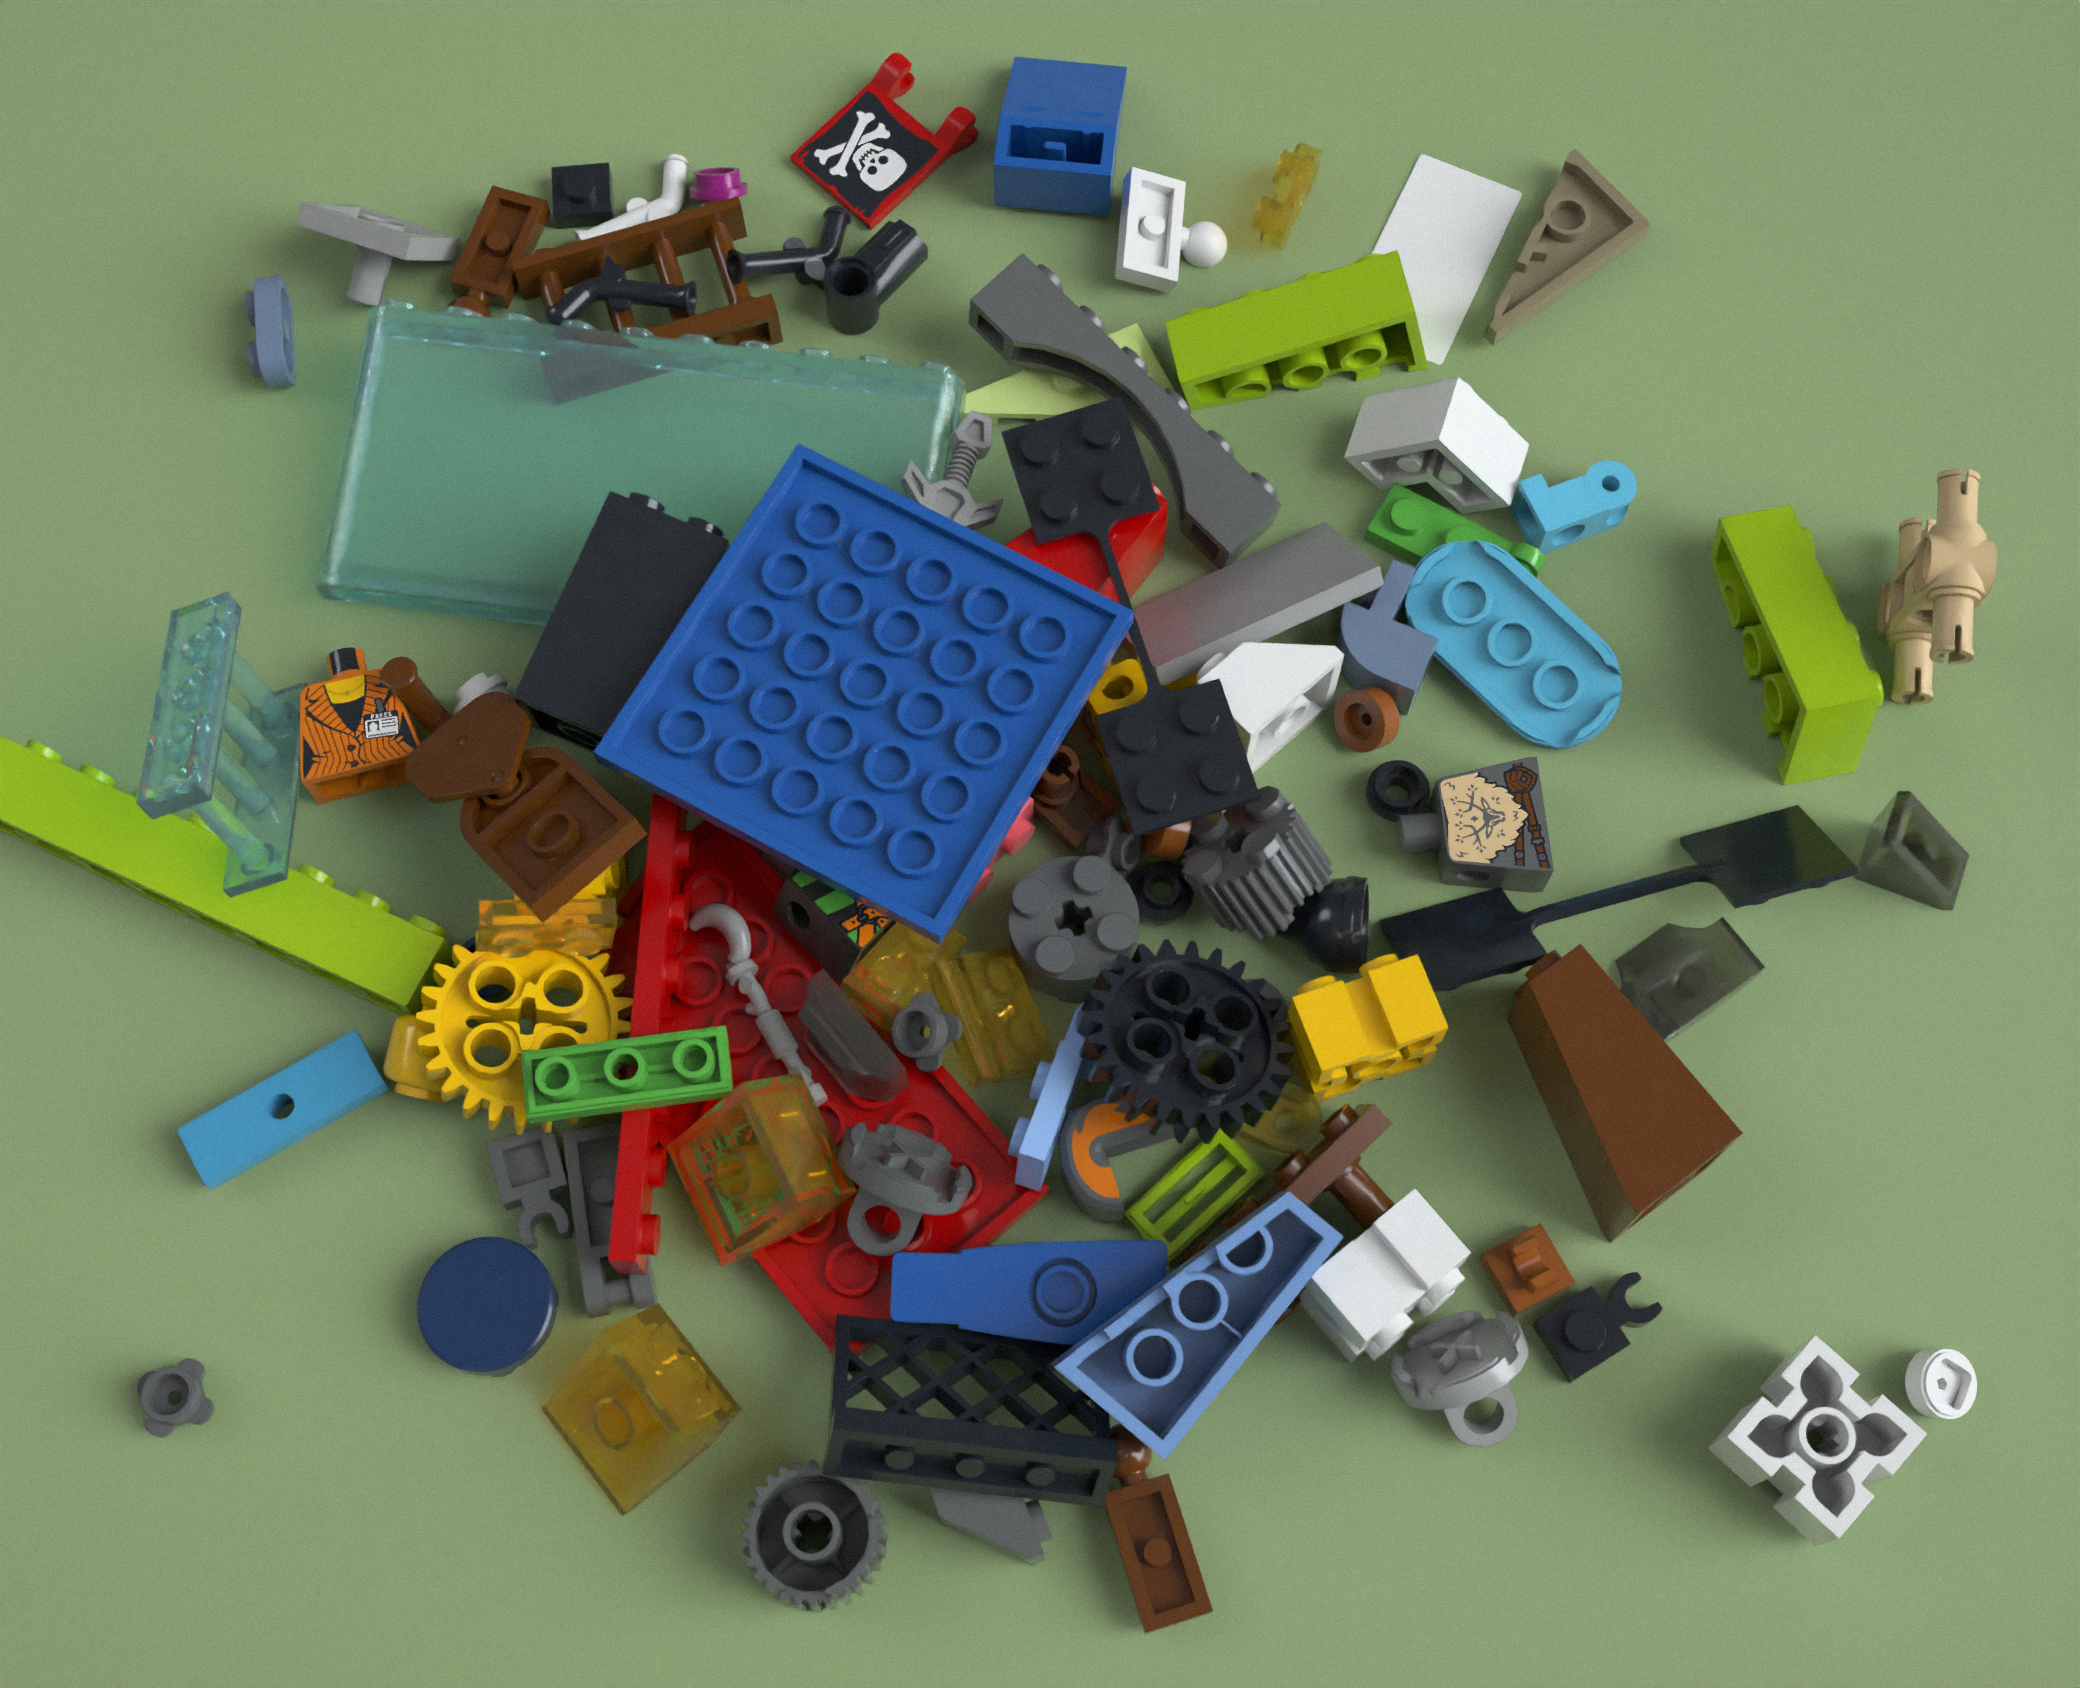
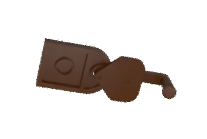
[380,656,647,923]

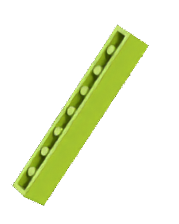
[0,736,454,1016]

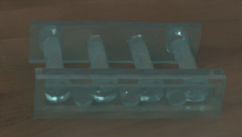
[136,592,308,898]

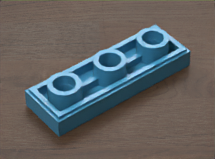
[176,1029,390,1190]

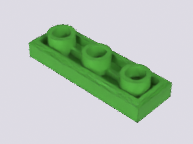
[521,1026,734,1124]

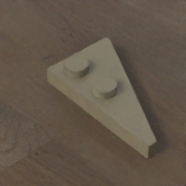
[1483,149,1651,345]

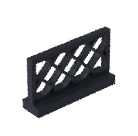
[823,1314,1118,1507]

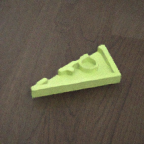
[949,323,1175,425]

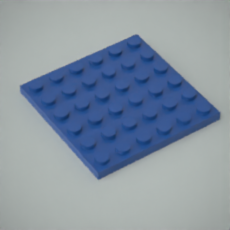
[593,443,1134,945]

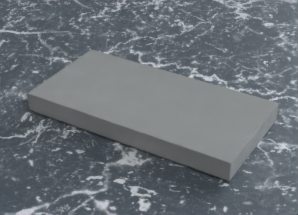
[1121,522,1384,686]

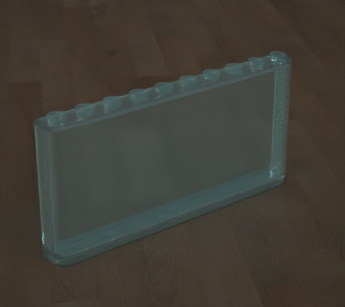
[316,299,967,626]

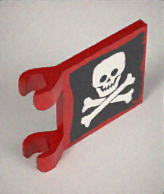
[790,53,978,230]

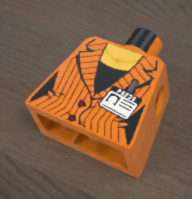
[300,647,422,805]

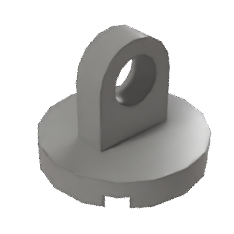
[1391,1310,1529,1447]

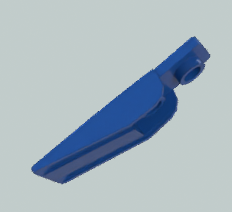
[890,1240,1167,1345]

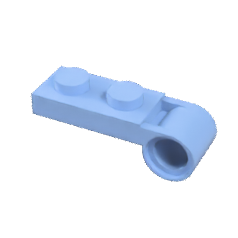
[1008,1002,1097,1191]

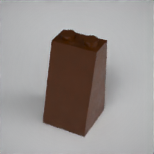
[1507,943,1743,1243]

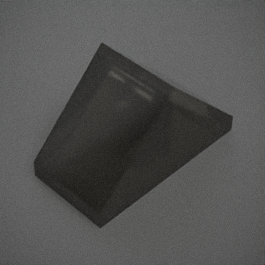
[1854,791,1969,910]

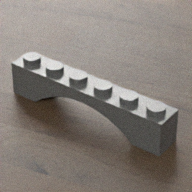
[968,253,1281,569]

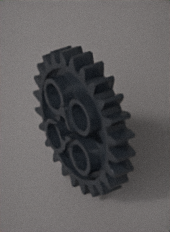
[1077,939,1295,1144]

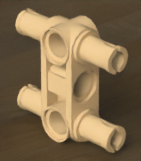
[1876,468,1997,705]

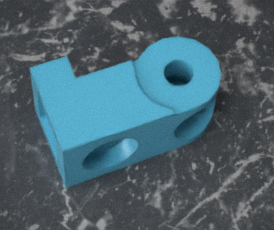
[1509,460,1637,554]

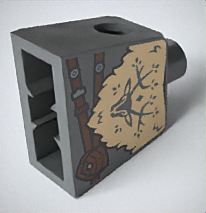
[1397,757,1554,893]

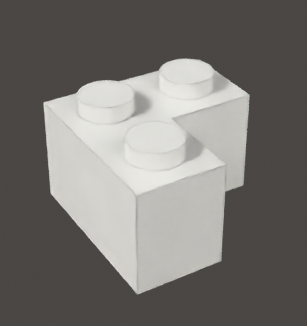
[1344,377,1529,514]

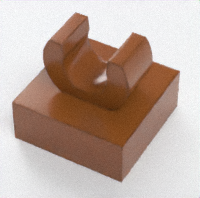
[1479,1223,1575,1318]

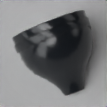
[1275,876,1369,975]

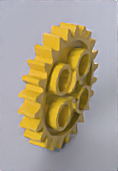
[416,921,633,1135]

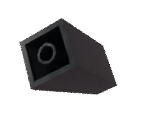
[513,491,730,752]

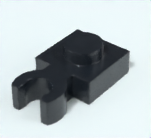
[1531,1272,1663,1383]

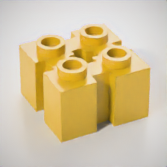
[1284,954,1449,1106]

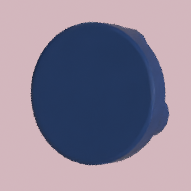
[417,1237,559,1377]

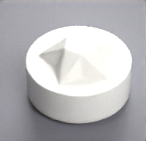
[1905,1348,1977,1419]

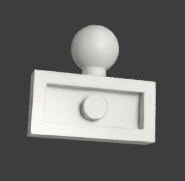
[1115,167,1227,293]

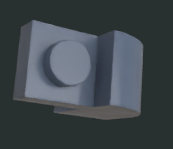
[1335,559,1439,716]

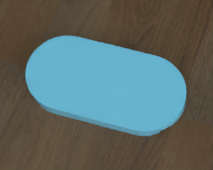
[1405,540,1622,749]

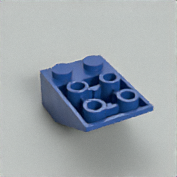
[993,57,1127,216]

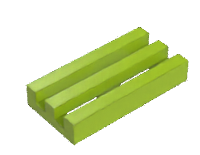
[1124,1127,1266,1267]

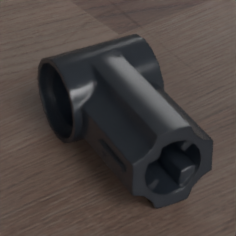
[824,219,928,335]

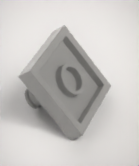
[296,201,460,306]

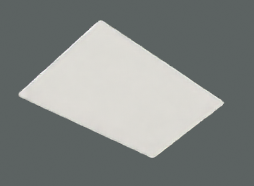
[1372,154,1522,365]

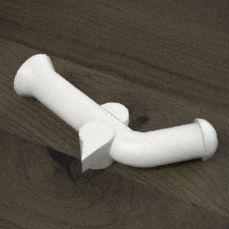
[573,154,690,242]

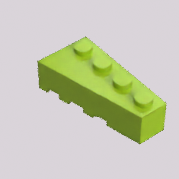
[1165,250,1428,410]
[1710,505,1884,786]

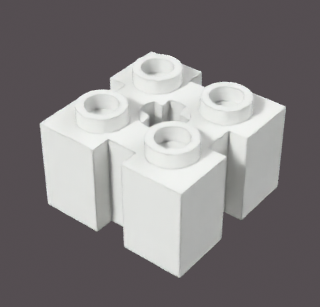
[1299,1189,1471,1364]
[1708,1335,1927,1547]

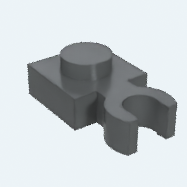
[486,1125,573,1250]

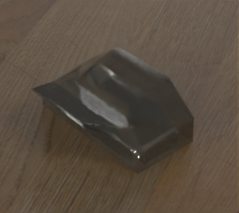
[1615,917,1765,1043]
[798,968,909,1102]

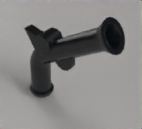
[726,205,851,292]
[545,253,698,331]

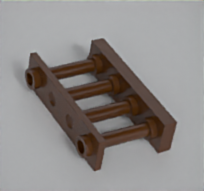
[511,196,783,407]

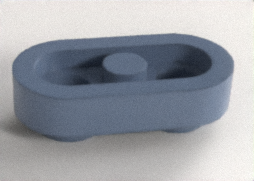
[245,275,296,388]

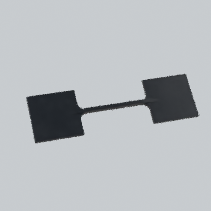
[1001,396,1261,837]
[1380,805,1858,993]

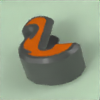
[1059,1093,1175,1223]

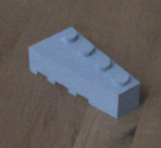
[1050,1191,1343,1461]

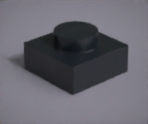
[551,162,614,229]

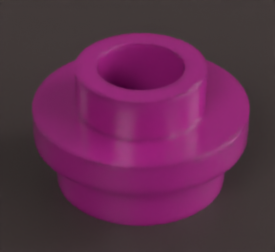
[689,167,748,203]

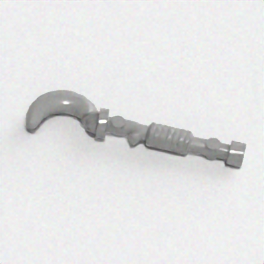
[688,903,828,1111]

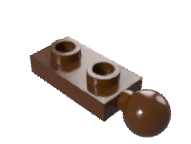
[444,185,551,343]
[1104,1424,1213,1635]

